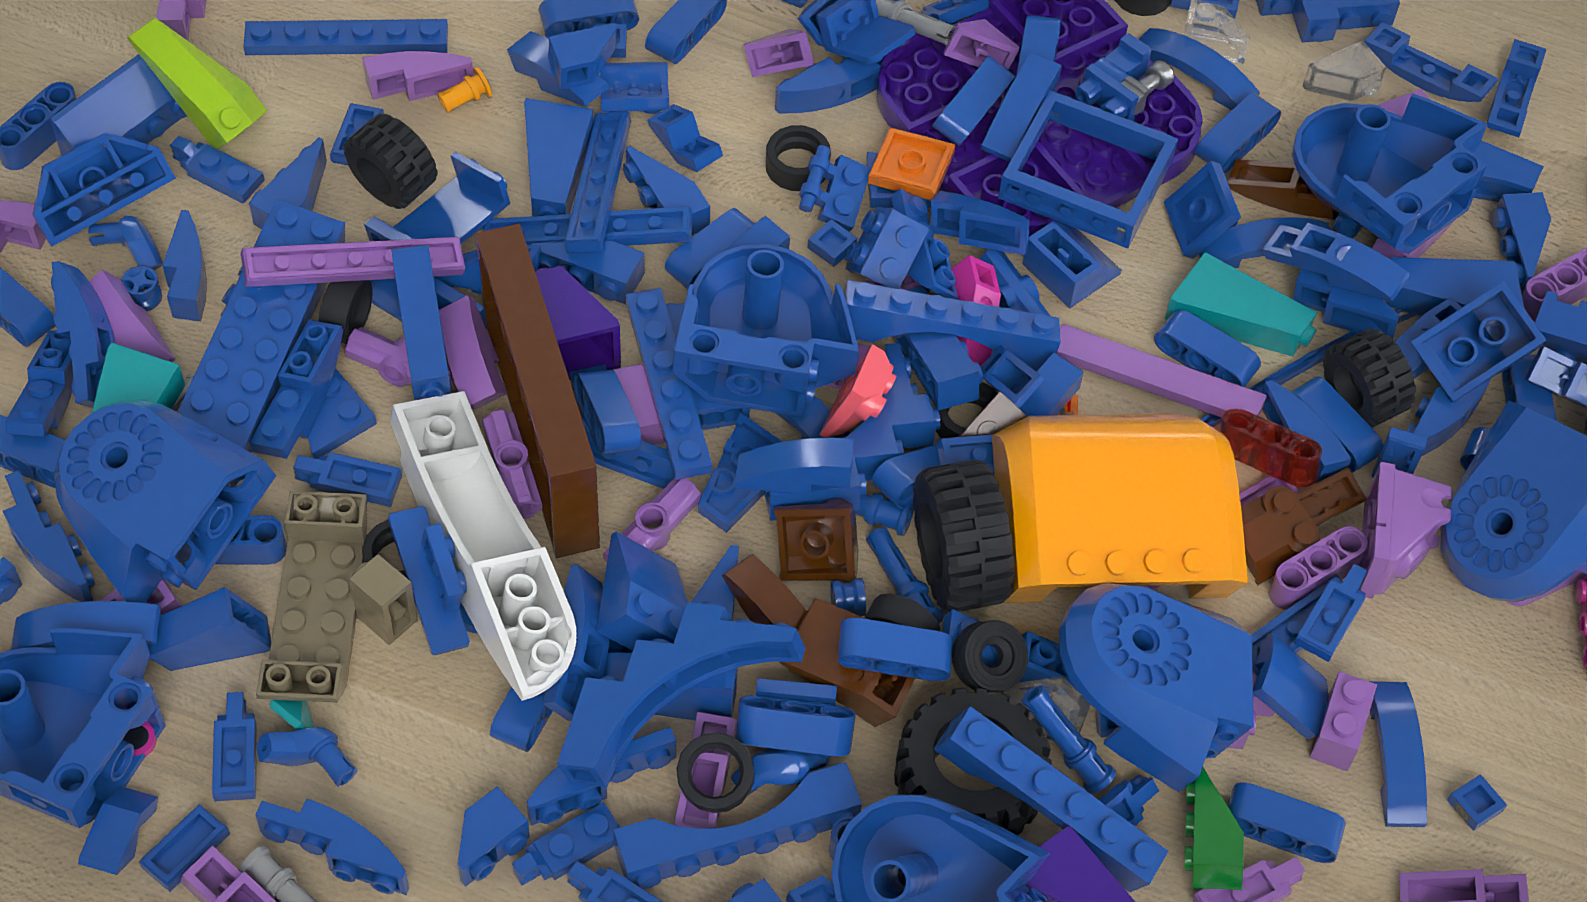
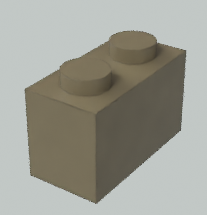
[349,554,418,645]

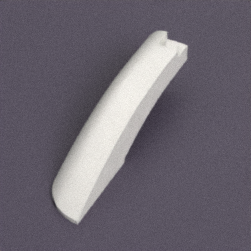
[390,391,577,701]

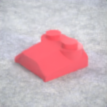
[819,344,897,438]

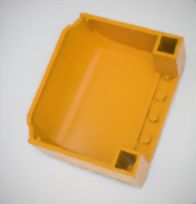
[992,414,1248,603]

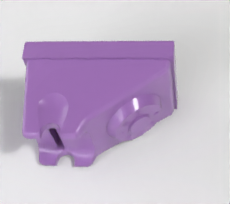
[1359,462,1452,599]

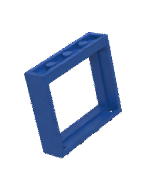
[998,90,1178,248]

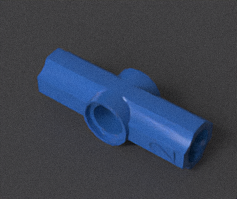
[979,249,1050,316]

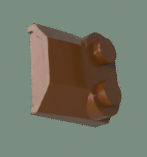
[1241,485,1320,586]
[774,498,858,581]

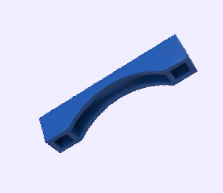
[843,280,1061,371]
[934,706,1168,892]
[613,762,862,889]

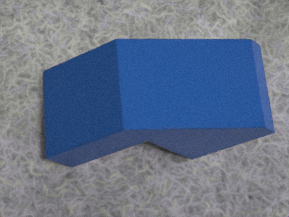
[647,104,723,172]
[78,786,158,875]

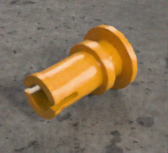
[437,67,492,113]

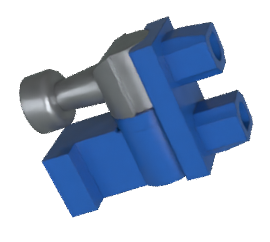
[1075,33,1174,121]

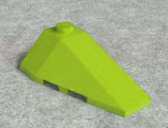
[127,18,268,149]

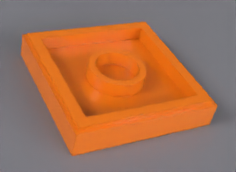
[868,127,956,200]

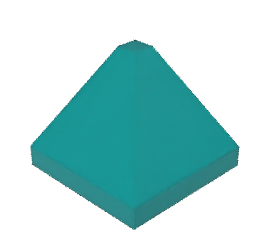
[269,700,315,730]

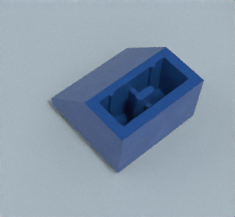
[1022,221,1122,309]

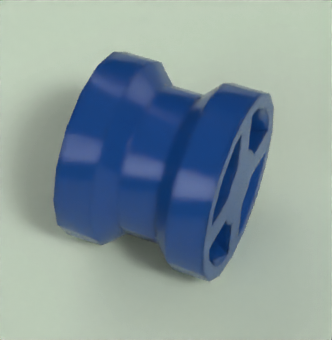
[121,266,162,311]
[830,578,866,616]

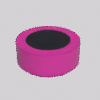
[122,722,157,756]

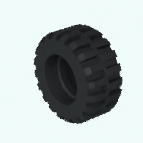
[913,459,1015,612]
[894,687,1052,836]

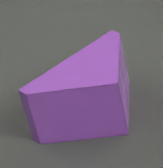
[944,19,1019,70]
[744,29,814,77]

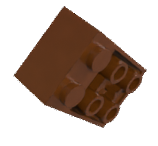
[780,598,915,727]

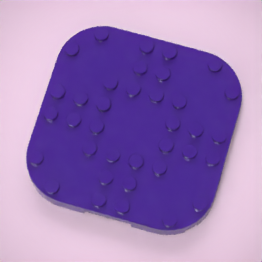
[877,0,1203,237]

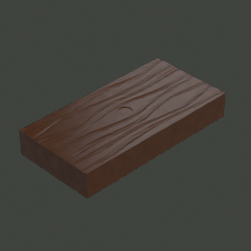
[476,224,600,559]

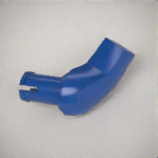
[88,216,163,270]
[257,727,358,787]
[731,748,830,795]

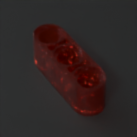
[1220,409,1322,487]

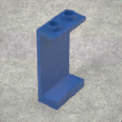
[364,152,510,244]

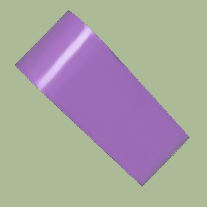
[1522,248,1587,322]
[1269,526,1368,610]

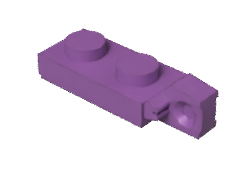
[1193,857,1306,902]

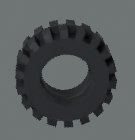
[343,113,438,209]
[1323,328,1416,428]

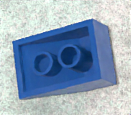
[1410,280,1547,402]
[596,531,688,651]

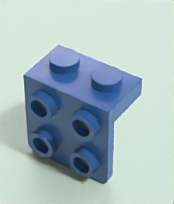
[817,0,916,64]
[845,207,929,289]

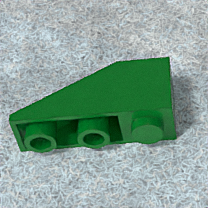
[1184,767,1244,890]

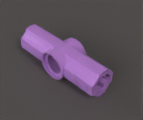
[345,327,454,390]
[482,409,542,519]
[603,478,702,562]

